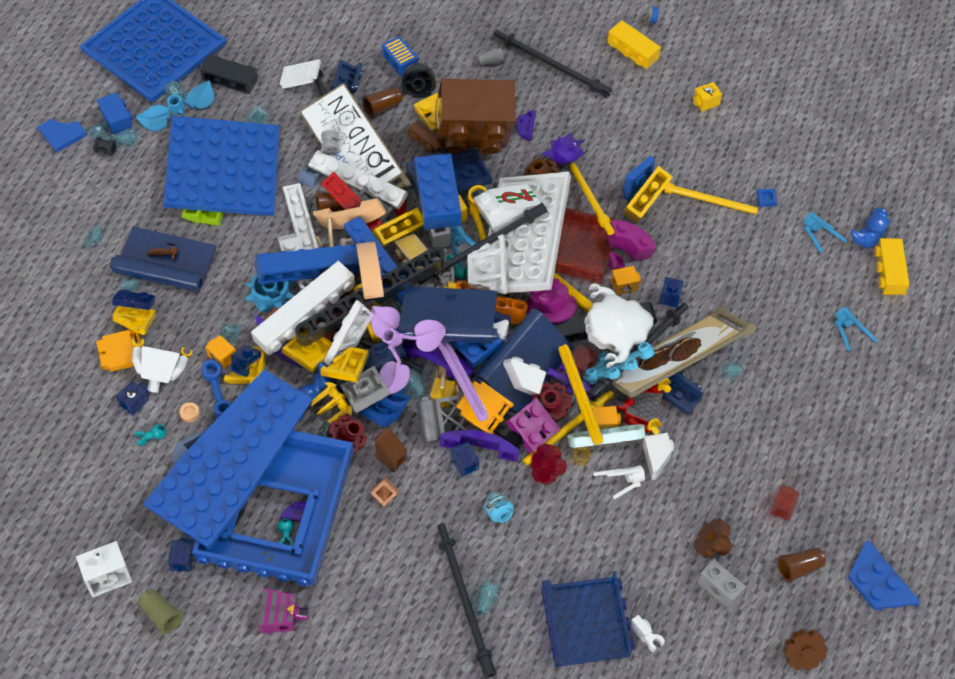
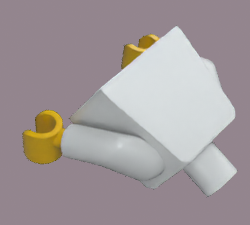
[132,339,192,393]

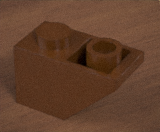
[375,427,407,472]

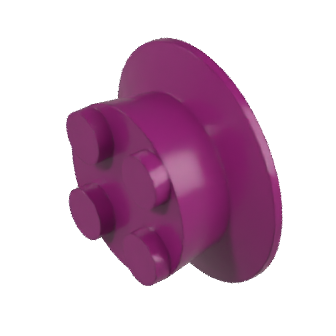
[526,278,577,324]

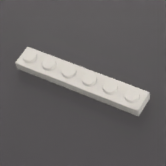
[308,150,408,209]

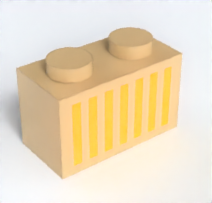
[394,233,428,269]

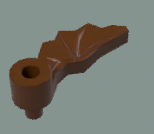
[147,247,178,260]

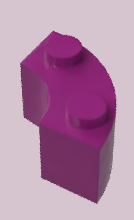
[606,220,656,261]

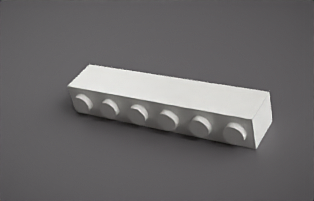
[251,261,355,355]

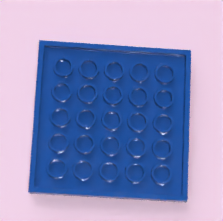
[80,0,227,103]
[163,116,279,216]

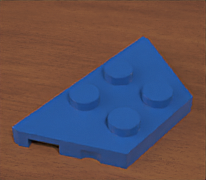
[848,540,921,611]

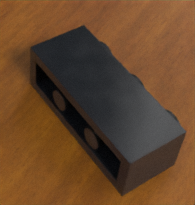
[200,55,258,94]

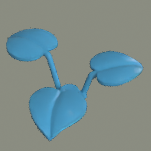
[136,81,214,131]

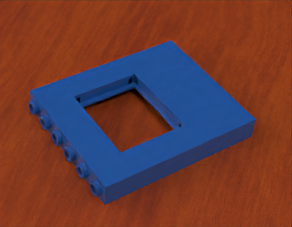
[192,431,354,586]

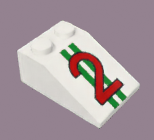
[474,184,541,233]

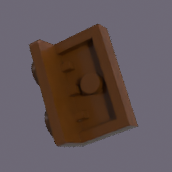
[407,120,442,154]

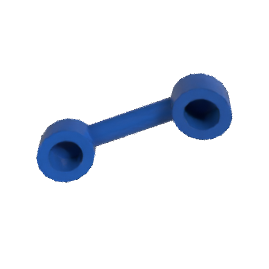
[202,360,232,419]

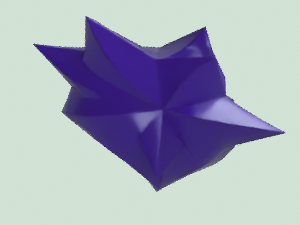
[542,133,586,168]

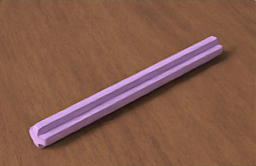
[439,341,488,422]

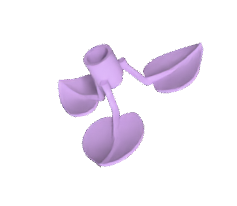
[371,306,446,395]

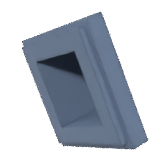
[298,166,323,189]

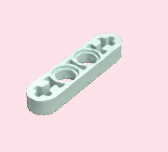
[567,424,646,448]

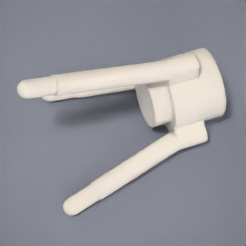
[593,465,645,499]

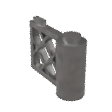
[416,391,480,442]

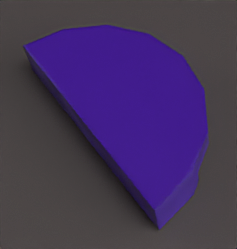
[516,111,536,141]
[280,501,307,522]

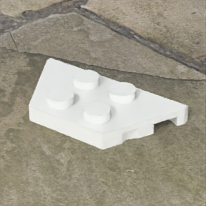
[468,235,507,294]
[323,300,374,366]

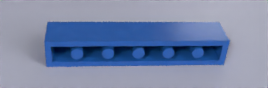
[254,244,360,284]

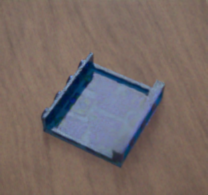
[541,571,635,667]

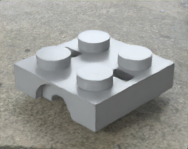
[340,366,391,413]

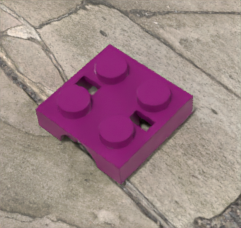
[506,398,560,454]

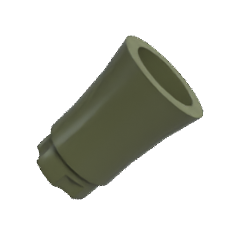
[138,588,184,635]

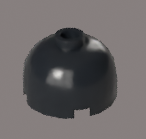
[401,63,436,98]

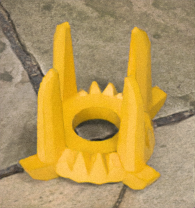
[311,382,353,425]

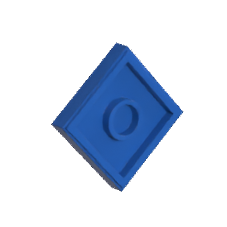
[623,156,655,201]

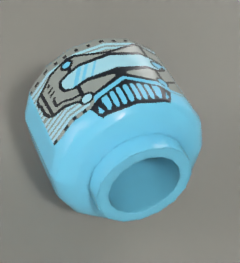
[484,492,514,523]

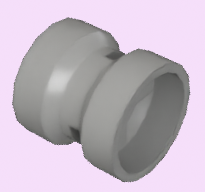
[321,130,339,154]

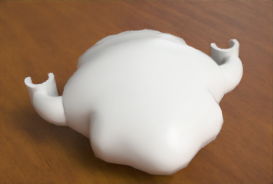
[584,284,653,368]

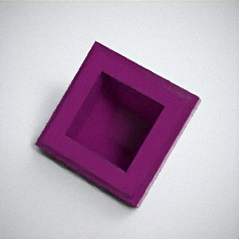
[608,251,625,270]

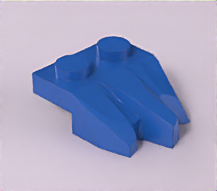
[358,388,410,428]

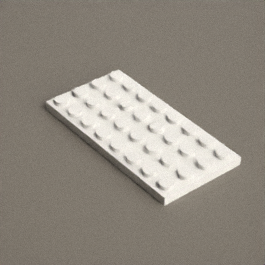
[477,172,571,293]

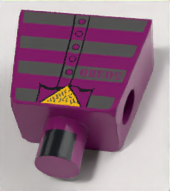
[258,588,309,634]

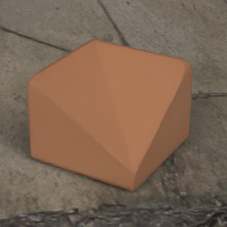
[370,476,399,507]

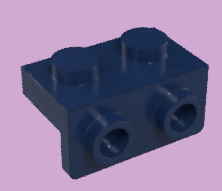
[330,60,363,94]
[661,372,704,415]

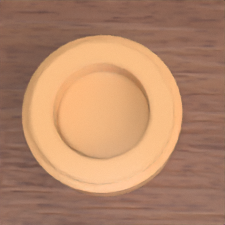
[179,402,200,422]

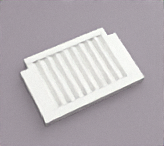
[280,59,321,89]

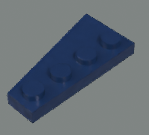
[323,342,407,393]

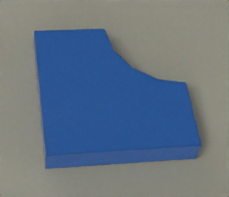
[37,118,87,153]

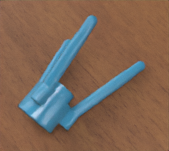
[803,212,847,253]
[450,226,476,265]
[835,307,878,351]

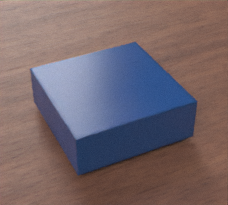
[756,189,777,207]

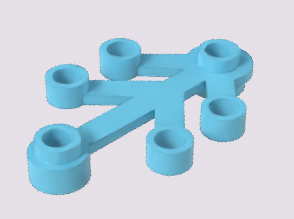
[583,342,655,385]

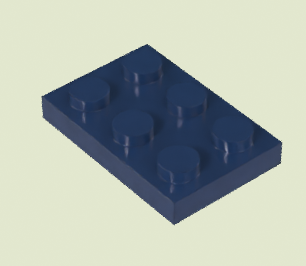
[451,149,493,192]

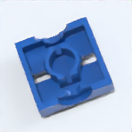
[449,337,502,368]

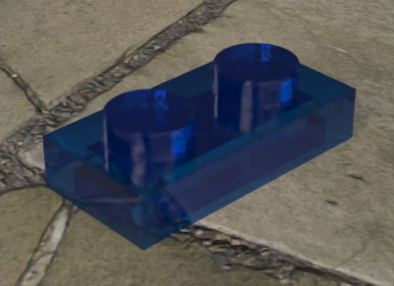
[112,290,155,310]

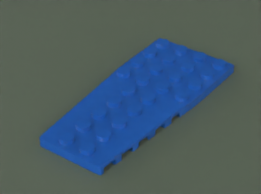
[143,370,313,550]

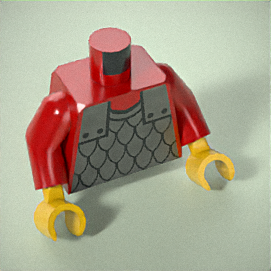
[615,378,671,434]

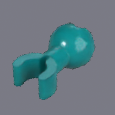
[445,253,468,279]
[134,424,167,446]
[277,519,294,550]

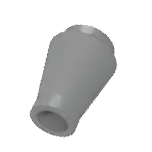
[478,47,505,66]

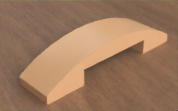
[313,198,386,229]
[356,242,384,299]

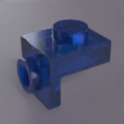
[231,345,261,377]

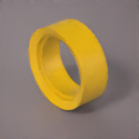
[468,185,487,206]

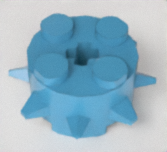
[246,273,295,312]

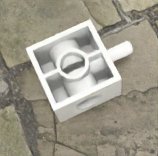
[76,541,132,598]

